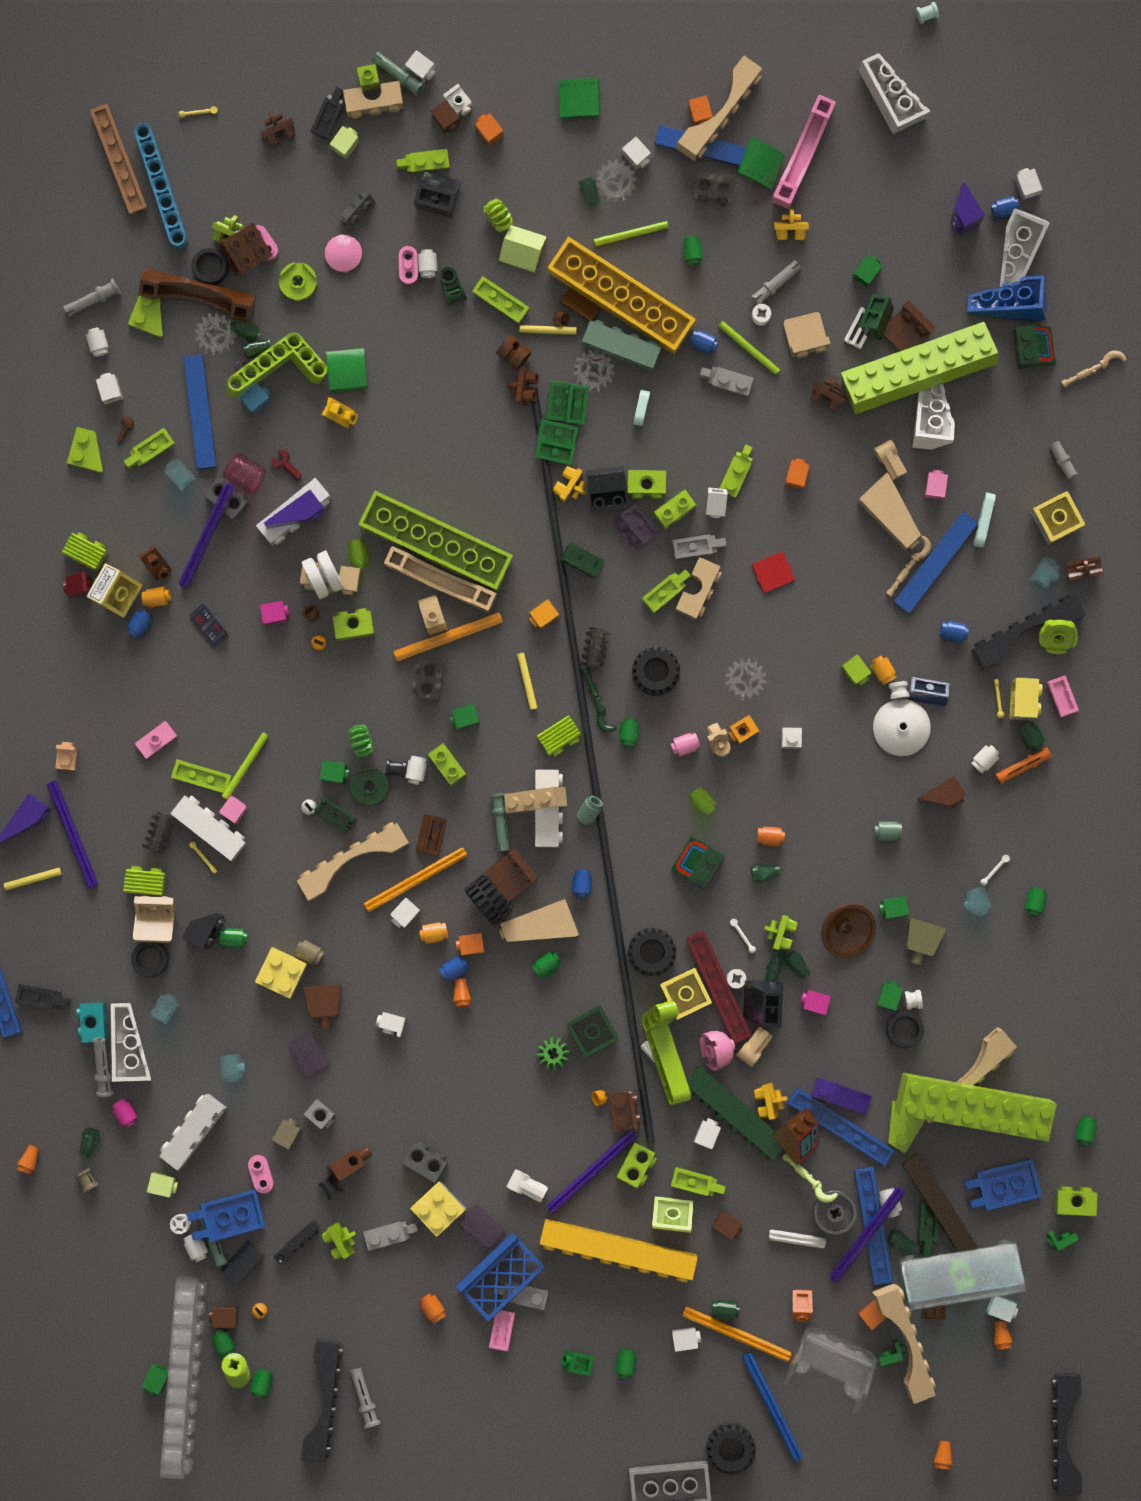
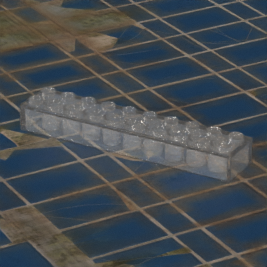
[160,1276,207,1479]

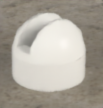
[301,800,317,815]

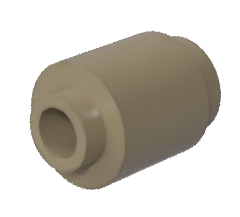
[295,940,325,966]

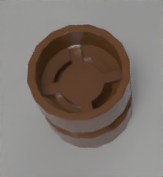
[496,335,532,370]

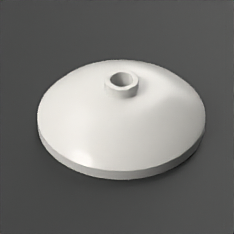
[873,699,931,756]

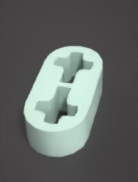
[633,390,650,426]

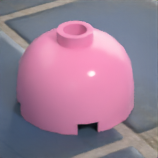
[699,1031,735,1071]

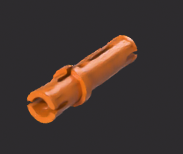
[995,747,1052,784]

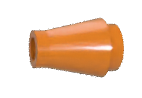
[453,979,472,1008]
[17,1145,40,1175]
[994,1321,1013,1350]
[933,1440,952,1470]

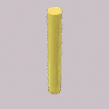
[519,325,577,335]
[517,653,537,710]
[4,867,62,891]

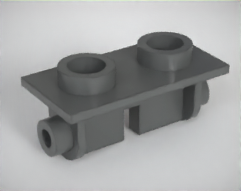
[339,191,376,231]

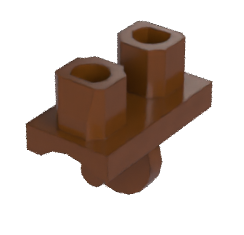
[260,111,295,146]
[507,367,539,406]
[811,377,846,411]
[138,545,172,581]
[1065,556,1104,582]

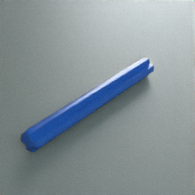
[742,1353,803,1461]

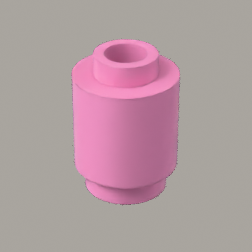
[671,733,700,757]

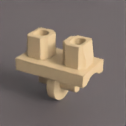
[707,723,731,757]

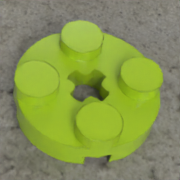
[279,263,317,302]
[1039,620,1078,654]

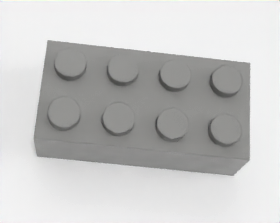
[629,1461,711,1501]

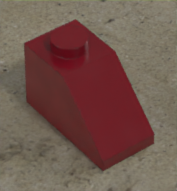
[63,572,92,598]

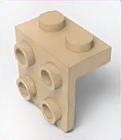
[783,312,830,358]
[133,895,175,943]

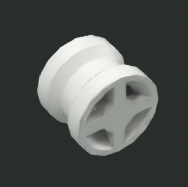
[752,304,771,326]
[888,681,909,699]
[726,969,746,988]
[904,990,923,1011]
[170,1214,191,1234]

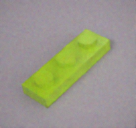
[472,276,530,324]
[171,759,232,793]

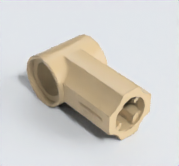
[874,440,907,481]
[736,1026,773,1067]

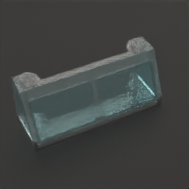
[898,1239,1026,1311]

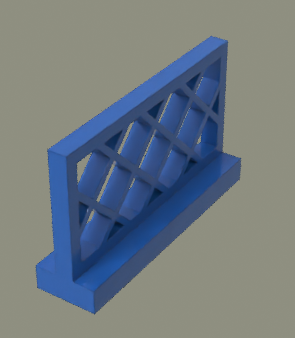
[456,1233,545,1322]

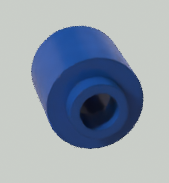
[991,196,1020,219]
[689,330,719,355]
[126,610,152,639]
[940,621,969,643]
[572,870,592,898]
[439,956,469,982]

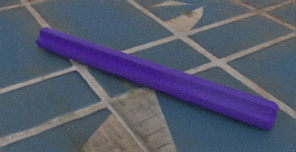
[179,483,235,588]
[47,781,98,888]
[547,1130,638,1214]
[830,1187,905,1283]

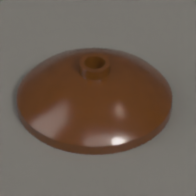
[821,903,876,958]

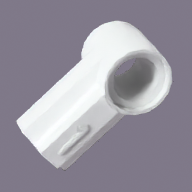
[506,1169,548,1203]

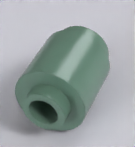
[577,796,603,825]
[874,822,902,841]

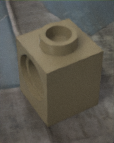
[272,1118,302,1150]

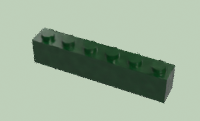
[687,1066,783,1160]

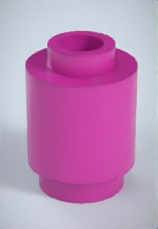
[111,1098,138,1129]

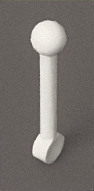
[980,855,1010,886]
[730,919,756,954]

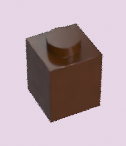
[431,100,460,134]
[712,1210,743,1240]
[209,1306,238,1328]

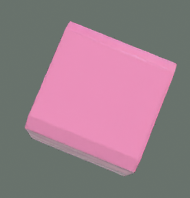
[219,796,248,824]

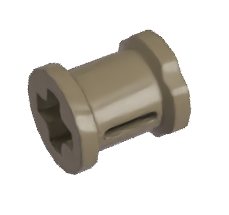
[75,1168,99,1193]

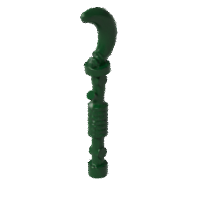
[582,667,617,732]

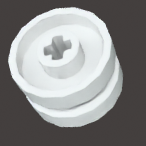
[302,550,344,599]

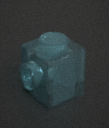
[164,459,196,491]
[1029,557,1060,589]
[964,885,992,916]
[150,993,180,1024]
[220,1054,246,1083]

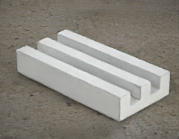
[844,307,867,350]

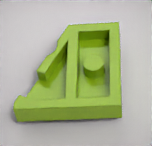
[128,296,163,339]
[67,427,104,473]
[888,1100,925,1153]

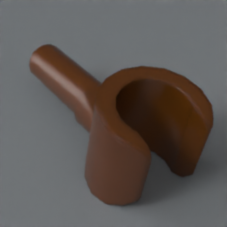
[117,416,134,443]

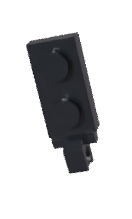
[310,86,344,140]
[15,984,71,1010]
[273,1220,319,1265]

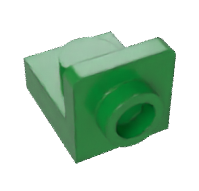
[1046,1231,1079,1251]
[877,1339,905,1366]
[561,1350,594,1376]

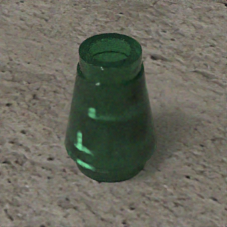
[578,177,600,206]
[230,320,260,341]
[242,339,271,360]
[750,864,780,883]
[784,950,811,979]
[79,1127,101,1158]
[886,1229,917,1254]

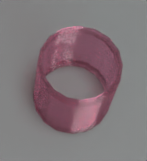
[223,452,267,494]

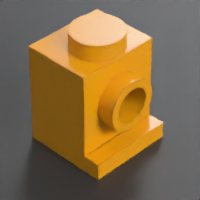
[728,715,759,744]

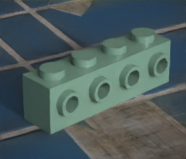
[582,320,661,372]

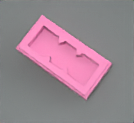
[1047,675,1079,718]
[135,721,177,759]
[489,1310,515,1352]

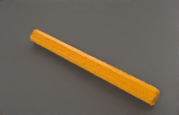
[394,612,503,661]
[364,848,467,912]
[682,1307,791,1362]

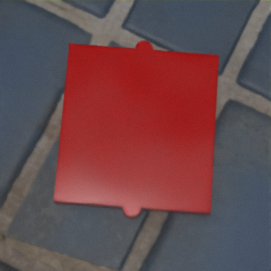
[752,551,795,593]

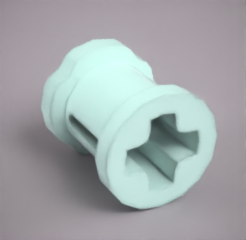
[916,2,939,24]

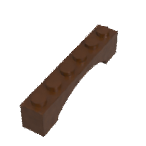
[138,268,256,323]

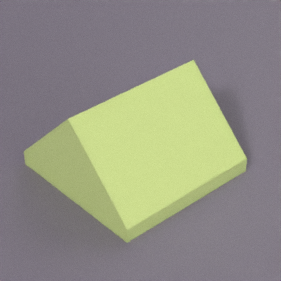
[499,225,547,273]
[652,1196,693,1233]

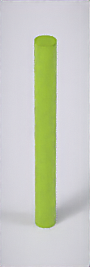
[594,221,669,247]
[718,321,780,376]
[222,732,269,800]

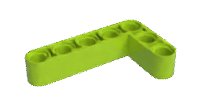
[225,333,327,398]
[642,1000,691,1105]

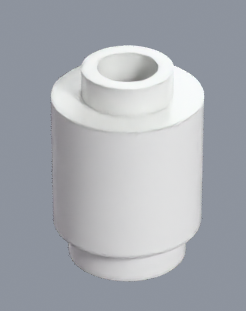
[418,249,438,278]
[85,327,109,357]
[971,745,1000,773]
[405,756,427,785]
[878,1188,902,1218]
[183,1235,209,1262]

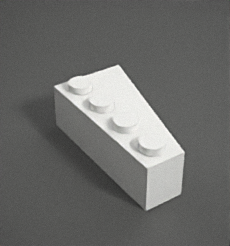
[858,53,930,134]
[111,1003,151,1082]
[159,1094,227,1171]

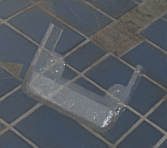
[784,1326,877,1415]

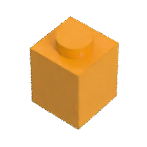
[529,599,559,630]

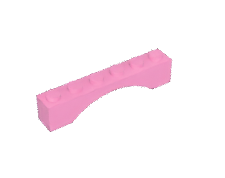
[772,94,836,210]

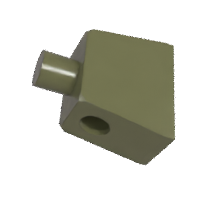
[905,918,946,966]

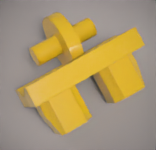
[774,209,809,240]
[322,397,358,428]
[553,466,587,503]
[754,1083,788,1120]

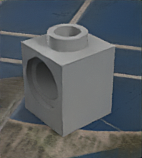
[304,1099,335,1130]

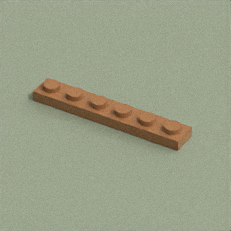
[90,104,148,216]

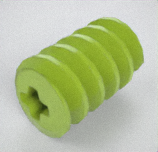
[222,1353,250,1388]

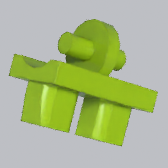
[212,215,243,241]
[764,915,798,950]
[322,1221,356,1260]

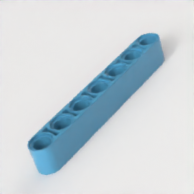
[134,123,188,250]

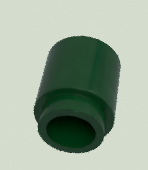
[1019,721,1045,751]
[711,1300,740,1321]

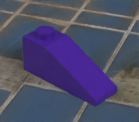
[264,489,325,529]
[0,794,51,844]
[811,1077,872,1114]

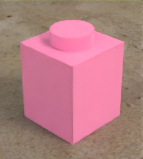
[924,470,948,500]

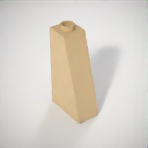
[858,473,921,551]
[418,595,448,637]
[498,899,579,942]

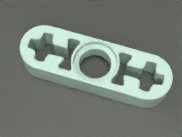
[973,492,996,548]

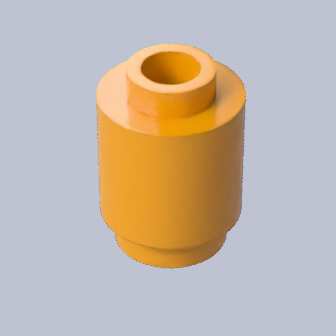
[142,586,171,608]
[870,655,897,685]
[419,922,448,944]

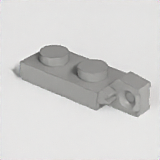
[700,367,754,397]
[672,534,727,560]
[363,1221,419,1251]
[493,1282,548,1310]

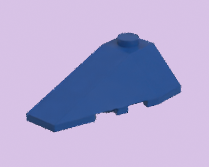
[967,275,1047,321]

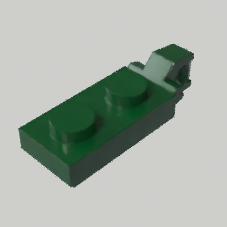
[917,1201,939,1256]

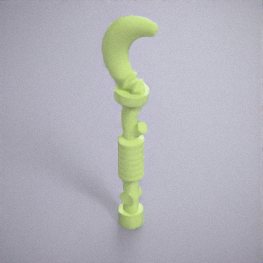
[782,1153,838,1203]

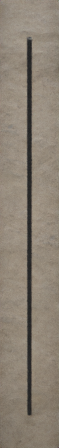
[530,387,655,1144]

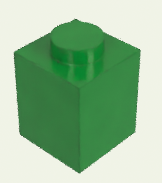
[852,255,882,288]
[450,703,480,730]
[320,760,349,784]
[879,896,909,919]
[876,980,903,1011]
[141,1363,171,1396]

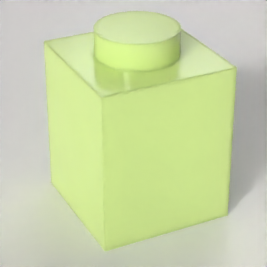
[330,126,359,160]
[147,1172,178,1197]

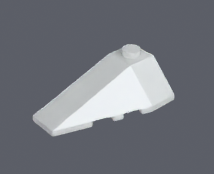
[1000,208,1050,287]
[912,384,955,450]

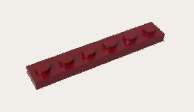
[686,930,752,1044]

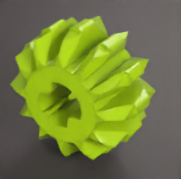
[484,199,513,232]

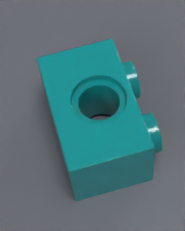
[77,1002,108,1043]

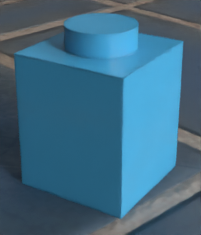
[239,383,271,415]

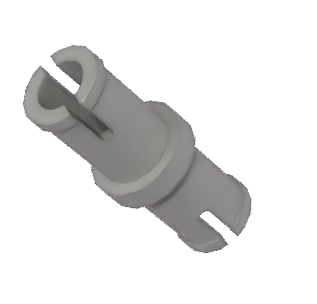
[1049,441,1078,480]

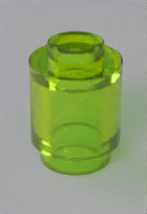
[347,539,370,568]
[689,787,716,815]

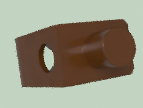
[304,984,342,1029]
[327,1146,372,1182]

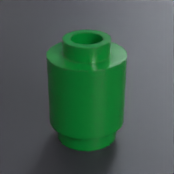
[682,236,703,266]
[619,718,640,746]
[1024,887,1047,917]
[220,928,248,948]
[532,951,562,978]
[1075,1116,1098,1146]
[210,1328,235,1359]
[615,1349,637,1378]
[250,1369,273,1399]

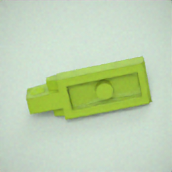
[396,149,450,174]
[124,428,175,469]
[719,445,753,499]
[642,570,691,614]
[671,1167,726,1196]

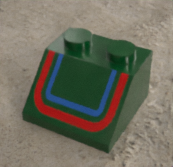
[1013,325,1056,369]
[671,836,725,889]

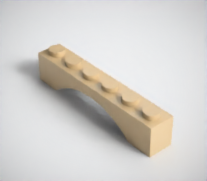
[676,56,762,162]
[384,546,497,613]
[297,822,410,901]
[926,1027,1017,1124]
[872,1284,936,1404]

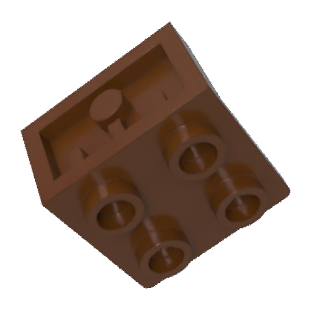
[216,223,272,276]
[883,300,935,351]
[485,848,538,902]
[609,1090,641,1132]

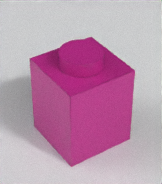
[260,601,290,626]
[800,990,831,1015]

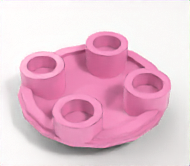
[325,235,362,273]

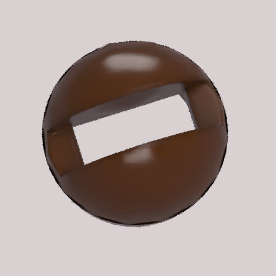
[553,311,569,327]
[302,605,319,621]

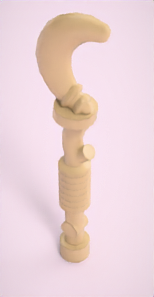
[1061,351,1127,388]
[886,536,931,597]

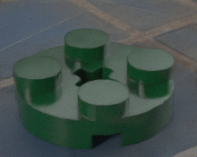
[350,767,389,806]

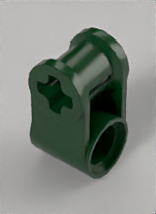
[440,267,467,306]

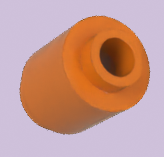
[757,826,785,847]
[419,1293,446,1324]

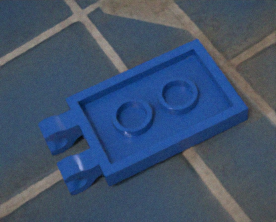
[963,1159,1042,1211]
[186,1189,265,1242]

